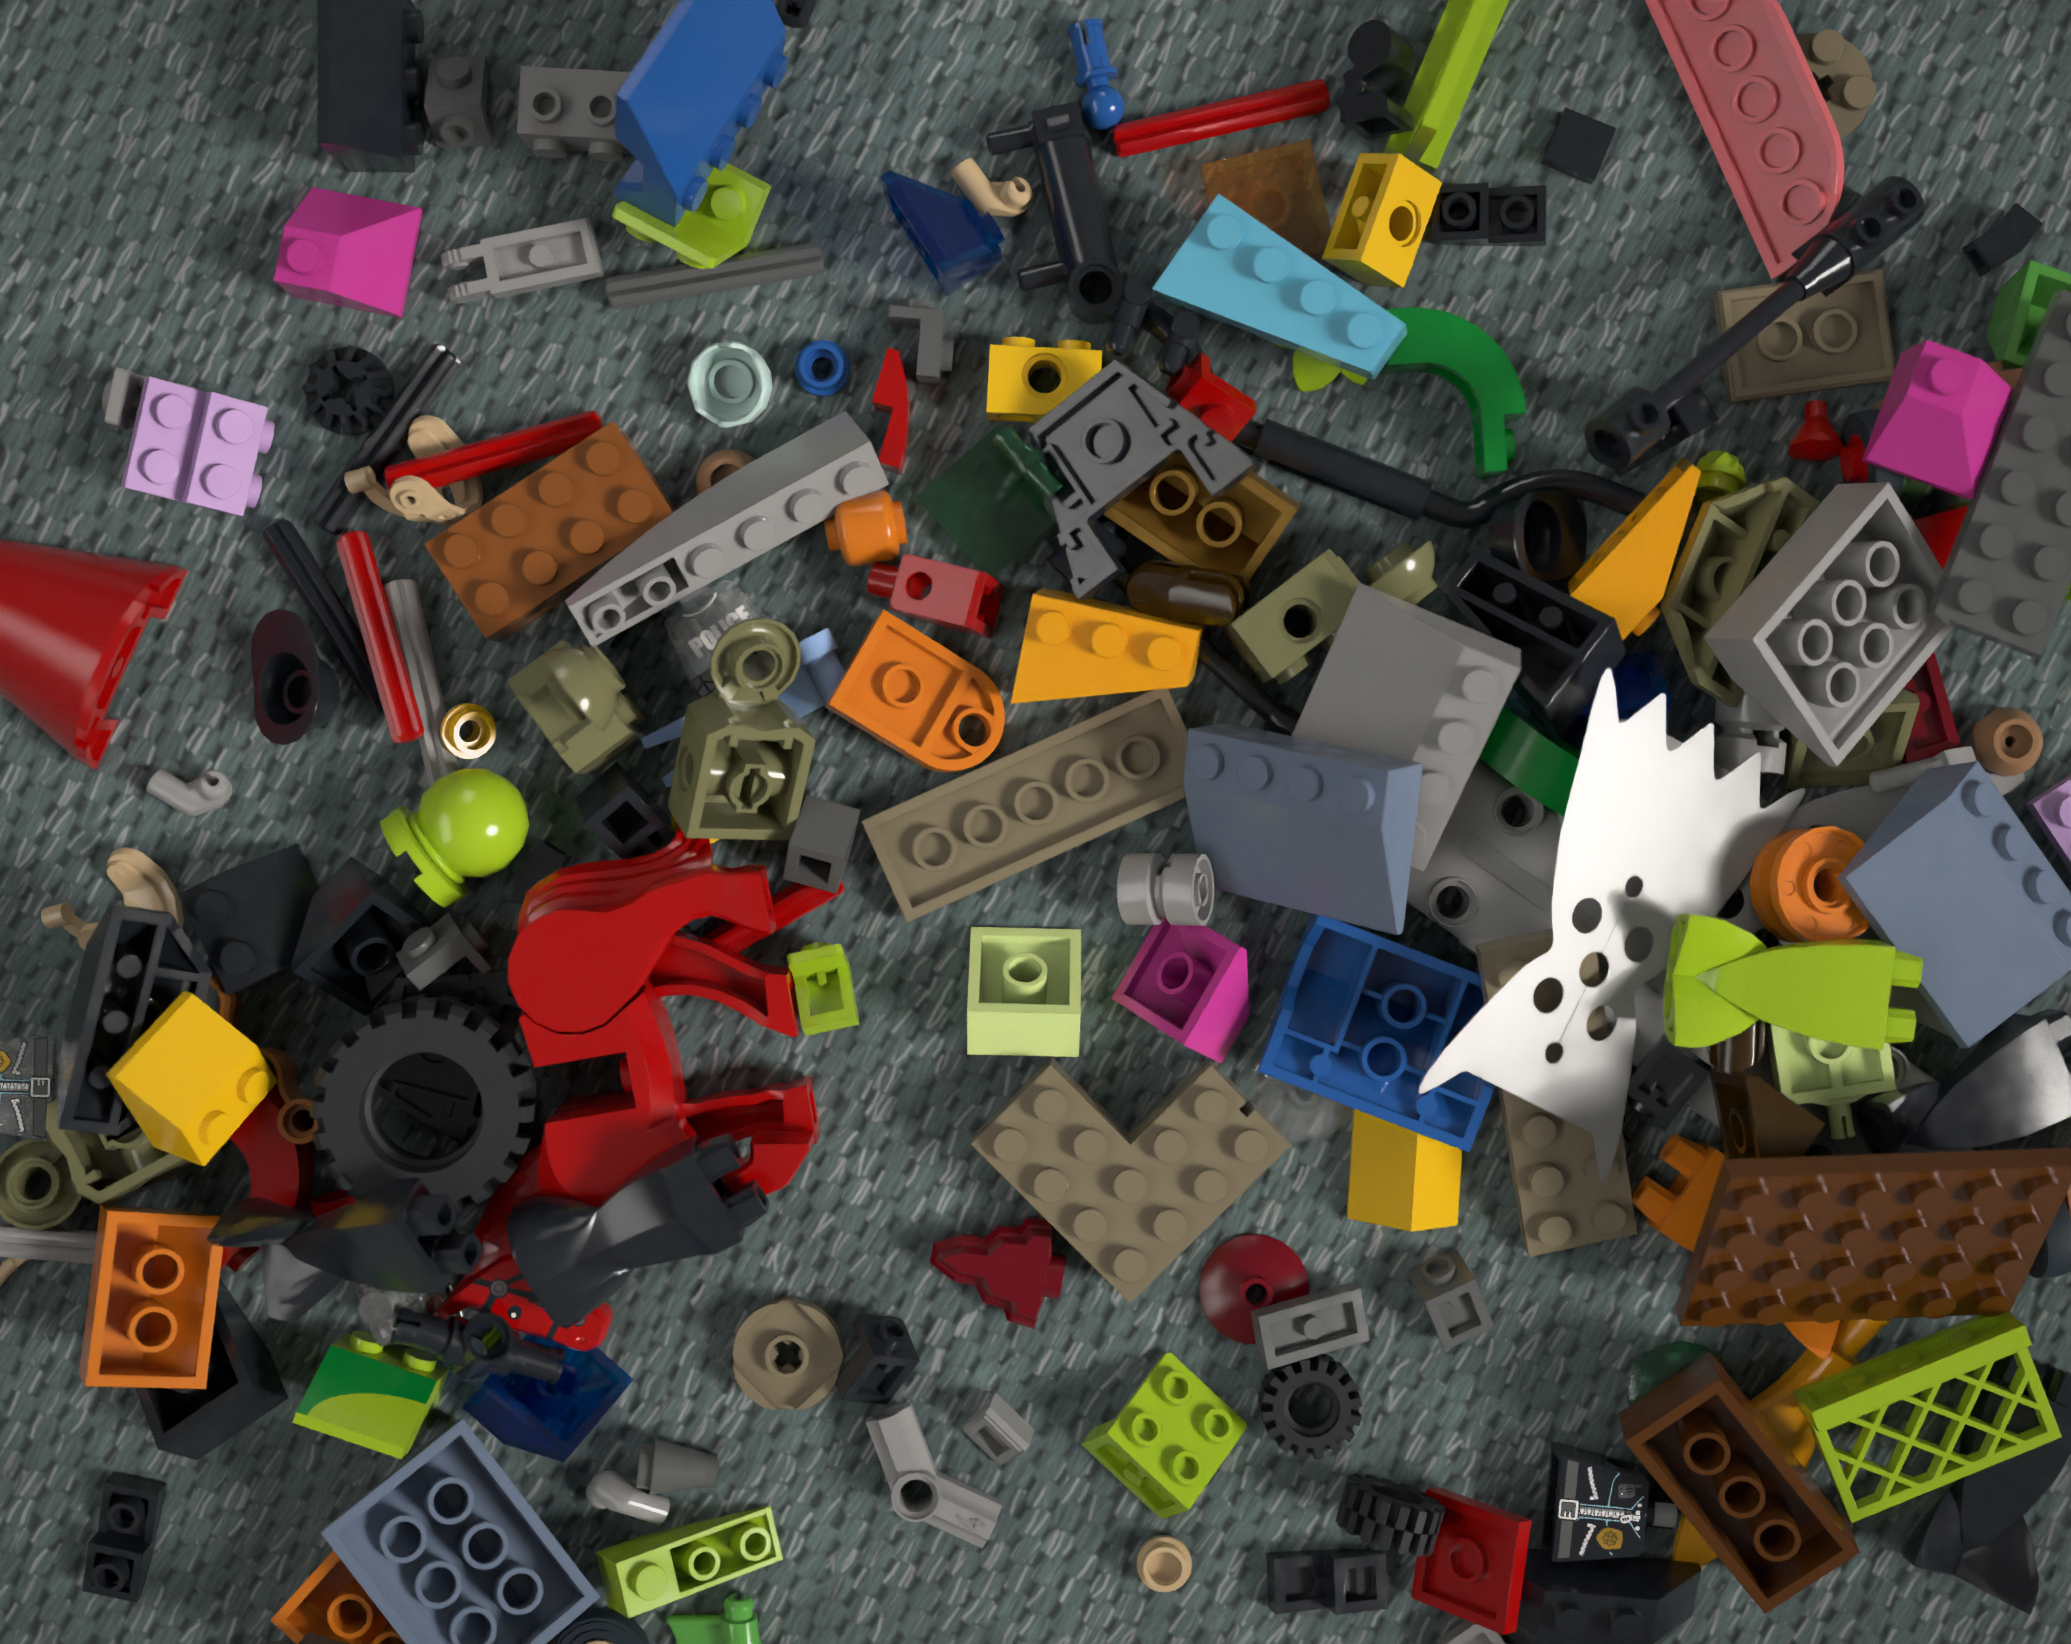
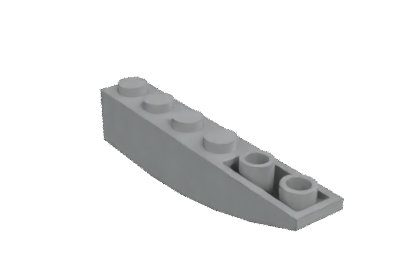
[565,411,889,646]

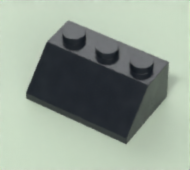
[317,0,424,172]

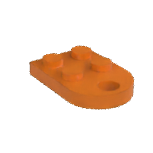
[825,610,1005,773]

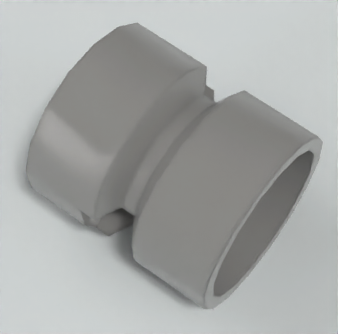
[1714,690,1787,775]
[1117,853,1214,926]

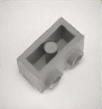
[517,66,632,162]

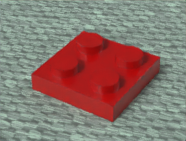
[1411,1487,1532,1635]

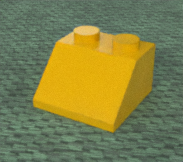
[106,991,277,1167]

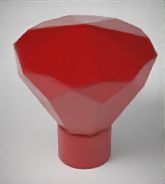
[1787,400,1844,463]

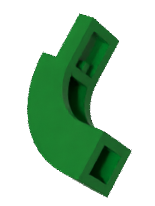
[1381,307,1527,479]
[1479,696,1581,817]

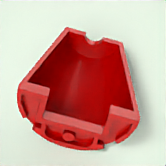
[0,539,188,770]

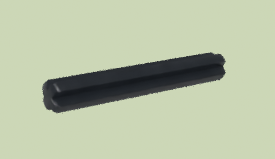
[311,343,461,536]
[262,519,385,716]

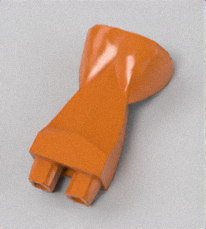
[1631,1134,1840,1361]

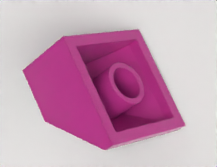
[273,187,423,318]
[1862,339,2014,500]
[1112,917,1249,1064]

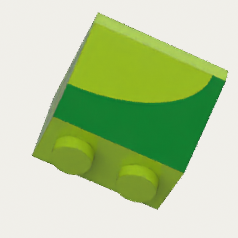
[292,1331,450,1459]

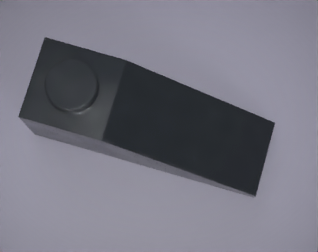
[575,762,712,932]

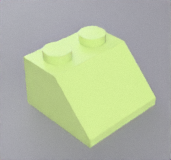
[967,927,1081,1057]

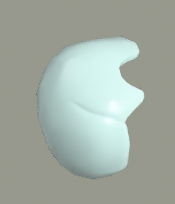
[687,340,773,428]

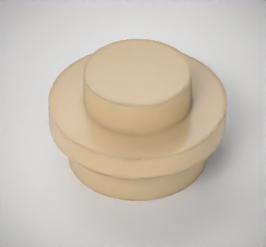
[1136,1535,1192,1592]

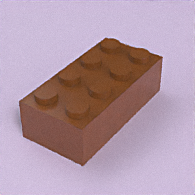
[424,421,676,643]

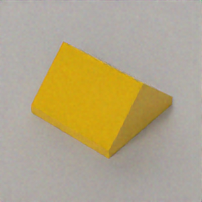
[1347,1109,1462,1232]

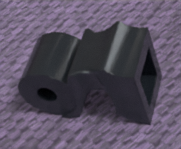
[1335,20,1416,140]

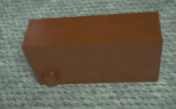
[1618,1352,1860,1614]

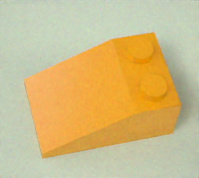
[1567,457,1701,641]

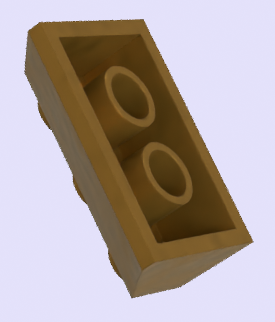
[1103,453,1300,581]

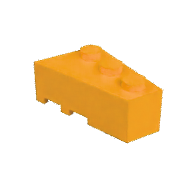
[1010,587,1206,704]

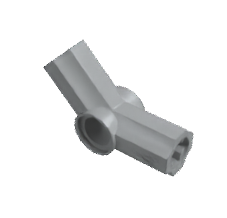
[866,1401,1003,1549]

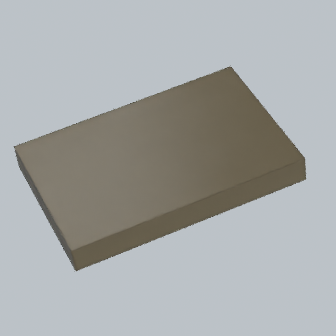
[1713,269,1895,404]

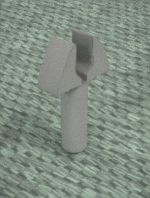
[1869,746,1976,793]

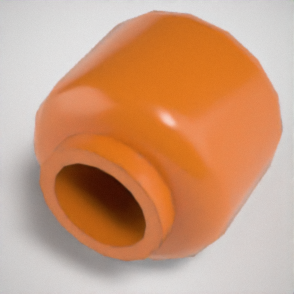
[824,489,908,567]

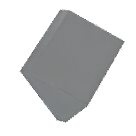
[961,1392,1035,1465]

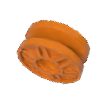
[1749,826,1870,944]

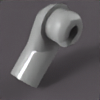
[146,769,232,816]
[586,1470,670,1525]

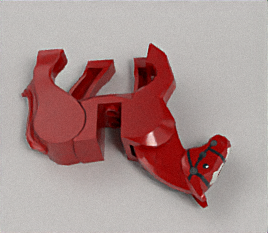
[436,826,820,1352]

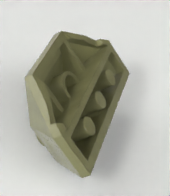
[1660,477,1820,707]

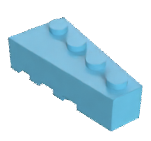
[1152,193,1407,381]

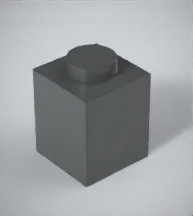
[783,795,860,894]

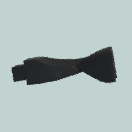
[1857,1009,2071,1154]
[507,1133,769,1329]
[206,1177,483,1323]
[1900,1354,2071,1615]

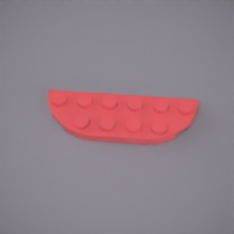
[1645,0,1844,279]

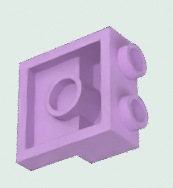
[120,376,275,516]

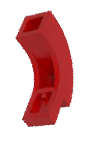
[220,1083,315,1273]

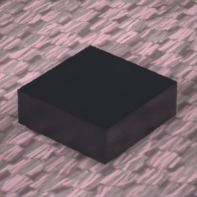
[1540,107,1616,184]

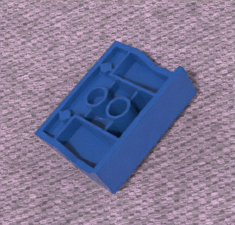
[614,0,789,228]
[1257,913,1494,1153]

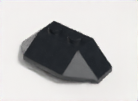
[56,903,212,1136]
[1503,1548,1702,1644]

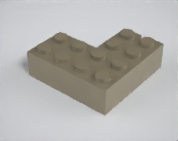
[971,1057,1291,1303]

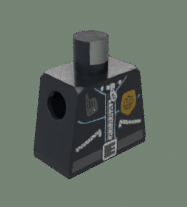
[1541,1442,1677,1562]

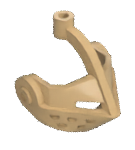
[344,415,483,526]
[41,848,184,951]

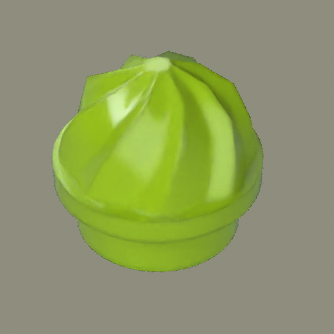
[1693,450,1746,504]

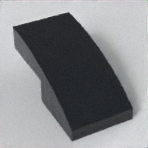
[1266,1549,1388,1615]

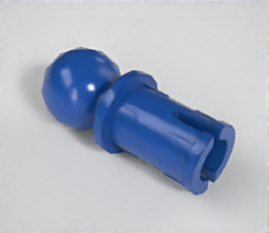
[1067,18,1124,130]

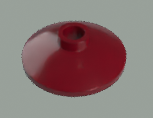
[1199,1234,1309,1344]

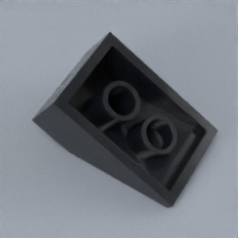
[134,1278,289,1460]

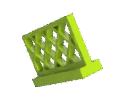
[1383,0,1509,174]
[1792,1311,2062,1523]

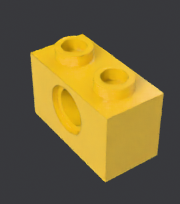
[1322,153,1442,288]
[986,337,1102,423]

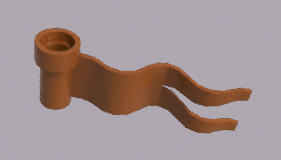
[210,974,318,1144]

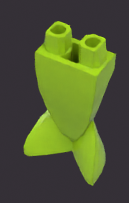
[1663,912,1923,1050]

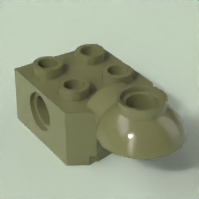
[1222,540,1438,685]
[667,617,816,840]
[507,640,648,775]
[0,1099,220,1230]

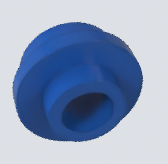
[795,340,851,397]

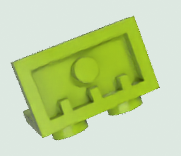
[611,163,772,269]
[1081,1353,1247,1519]

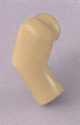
[950,158,1032,217]

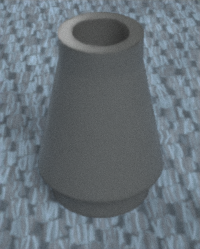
[635,1438,718,1495]

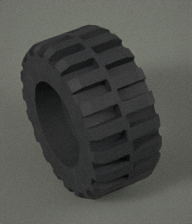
[310,994,540,1214]

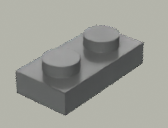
[1250,1282,1370,1370]

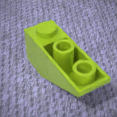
[595,1505,783,1619]

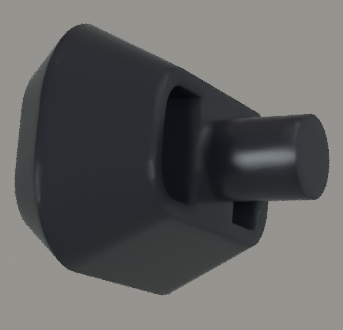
[778,0,817,28]

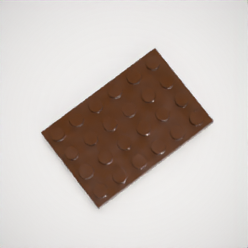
[1675,1148,2071,1328]

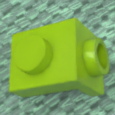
[787,942,860,1036]

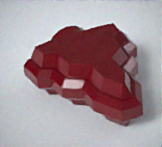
[930,1216,1066,1329]

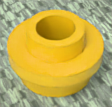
[440,703,496,759]

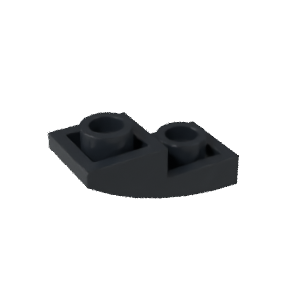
[1431,183,1547,246]
[82,1472,167,1603]

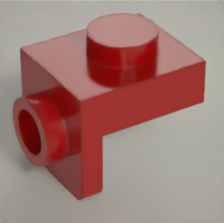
[1165,352,1256,442]

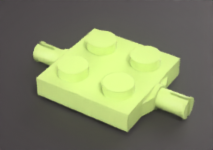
[1765,1022,1897,1139]

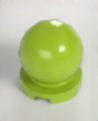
[380,768,529,908]

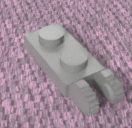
[441,218,604,304]

